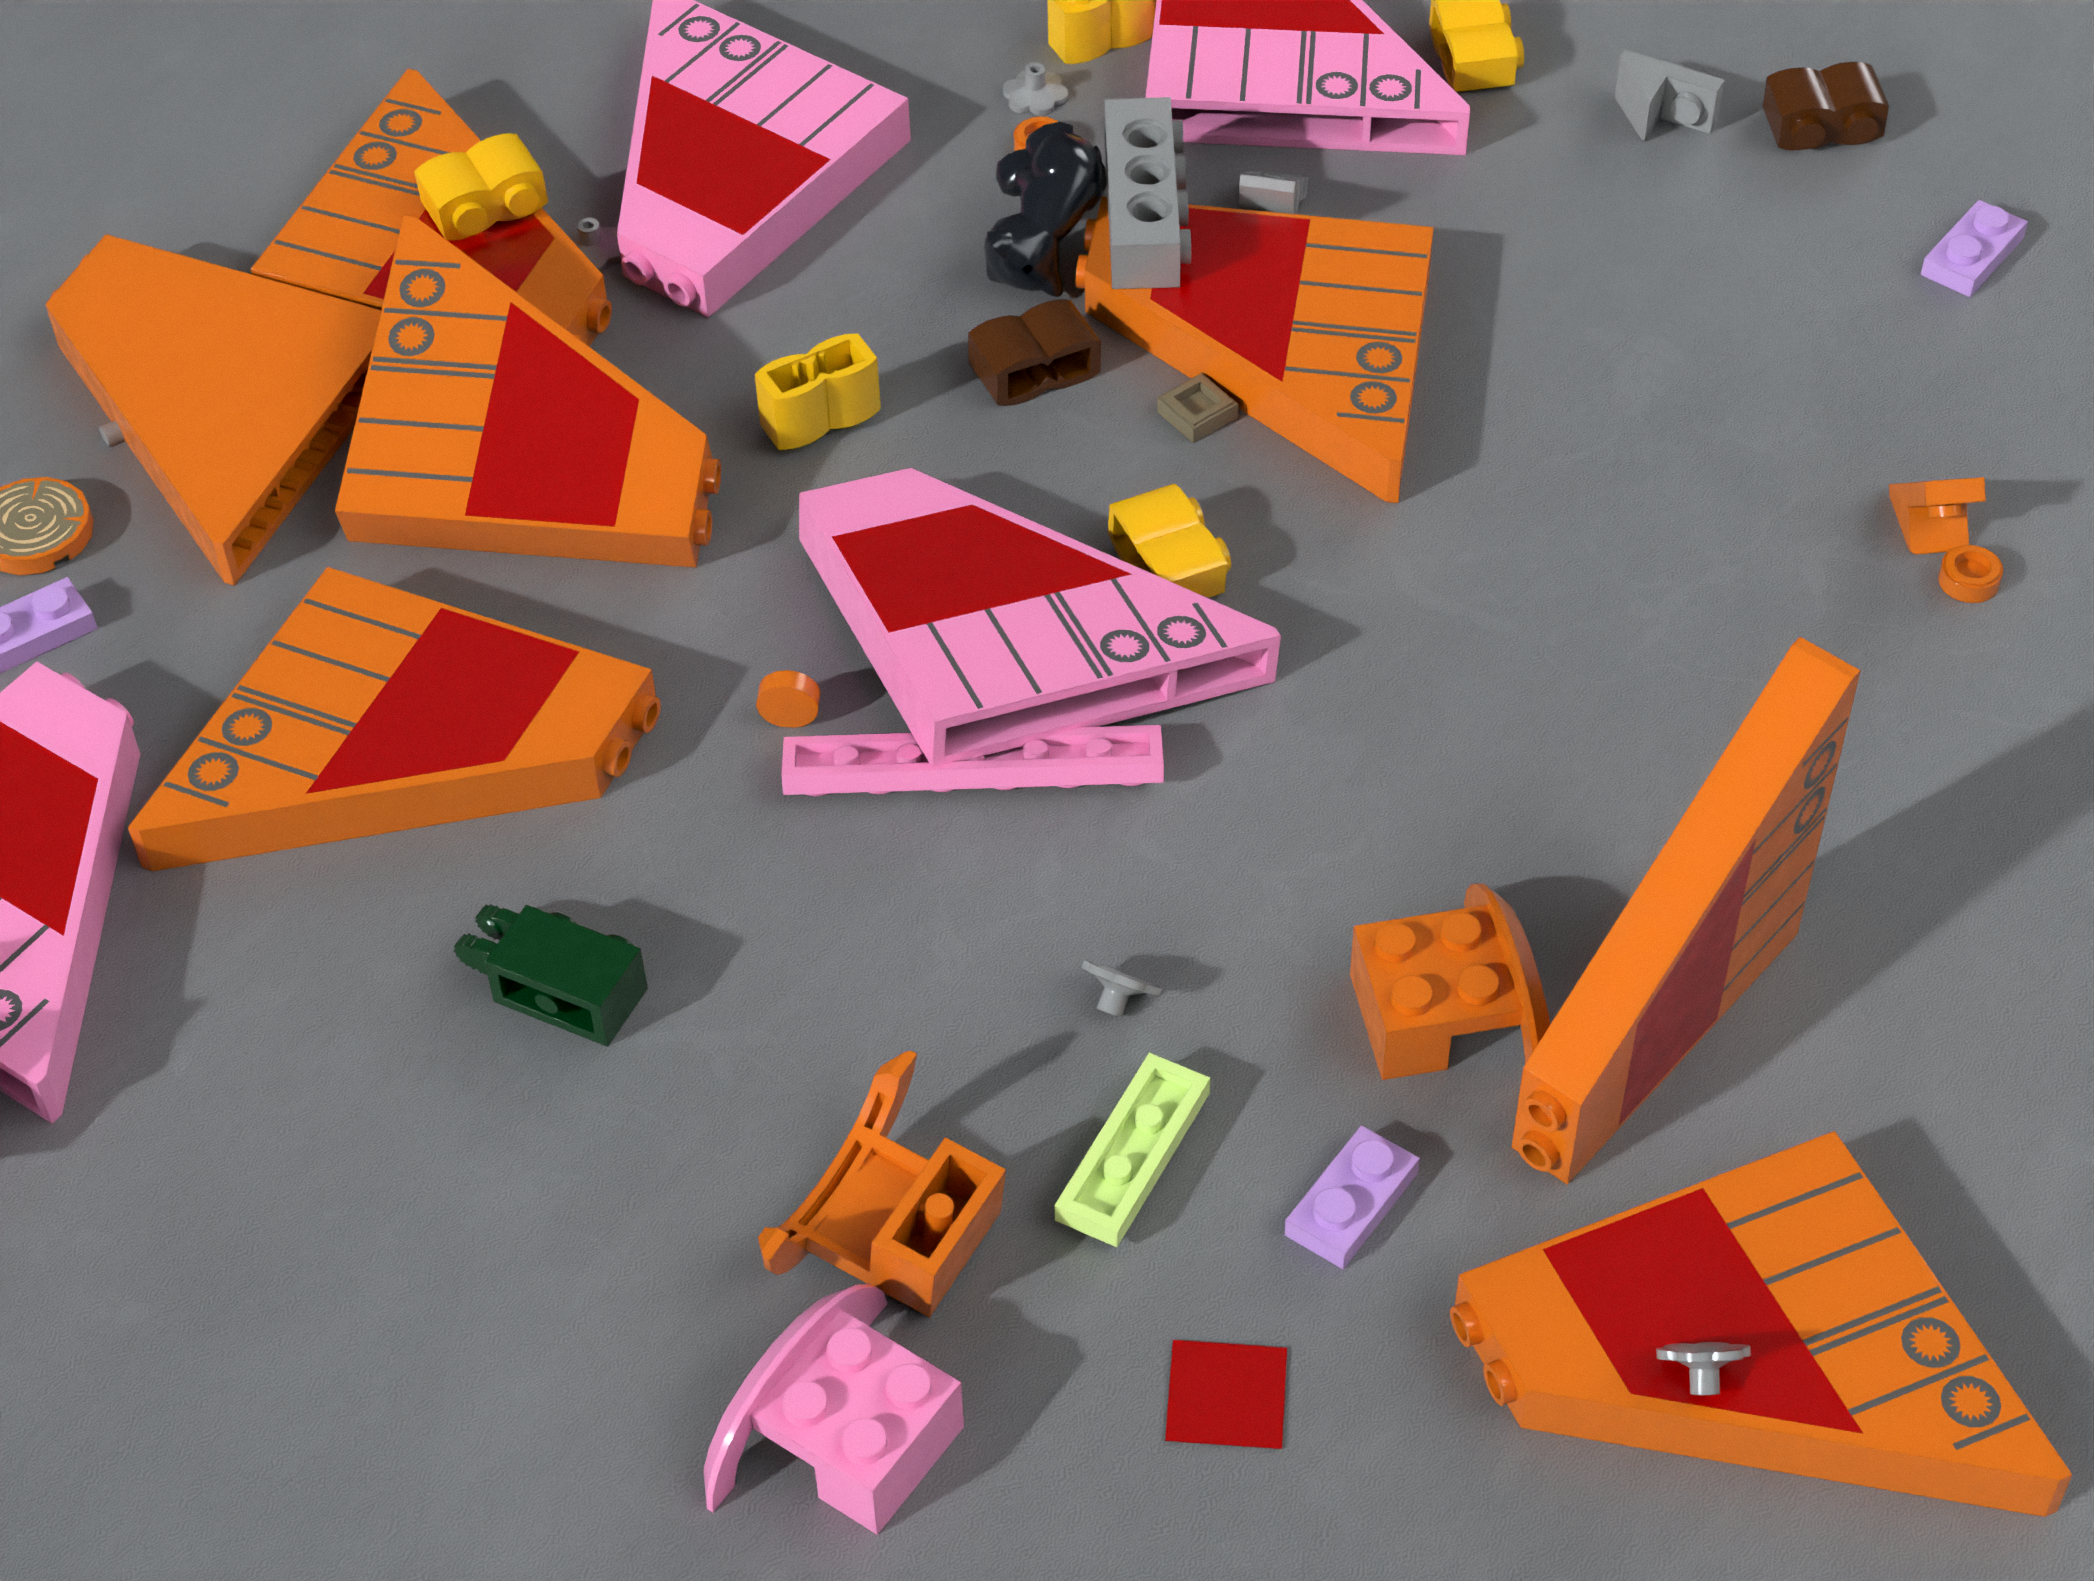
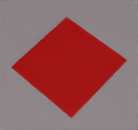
[1165,1340,1287,1449]

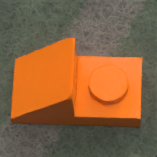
[1889,477,1986,554]

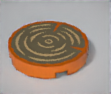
[0,477,94,575]

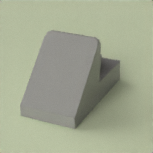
[1615,49,1725,141]
[1239,169,1308,214]

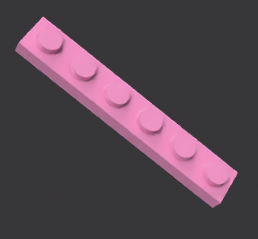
[781,725,1164,796]

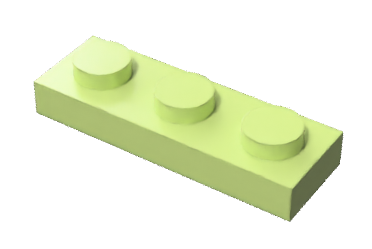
[1054,1052,1210,1247]

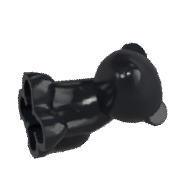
[984,122,1107,297]

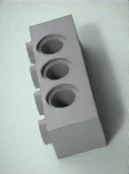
[1104,97,1191,289]

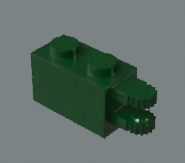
[454,904,648,1047]

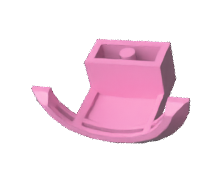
[703,1283,964,1535]

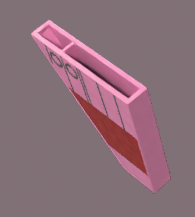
[617,0,911,318]
[1145,0,1470,155]
[799,468,1281,767]
[0,661,140,1124]

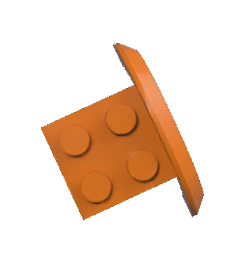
[1350,883,1550,1080]
[758,1051,1006,1318]

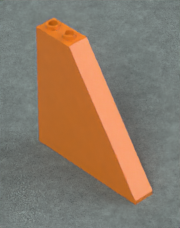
[45,234,381,586]

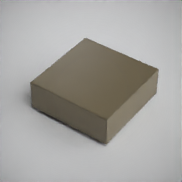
[1157,373,1238,443]

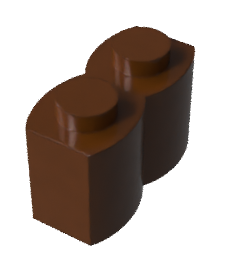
[1763,62,1889,151]
[968,299,1101,406]

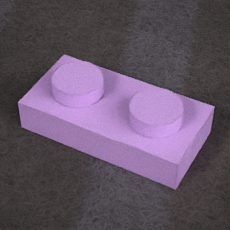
[1921,200,2028,297]
[0,577,98,674]
[1284,1125,1420,1270]

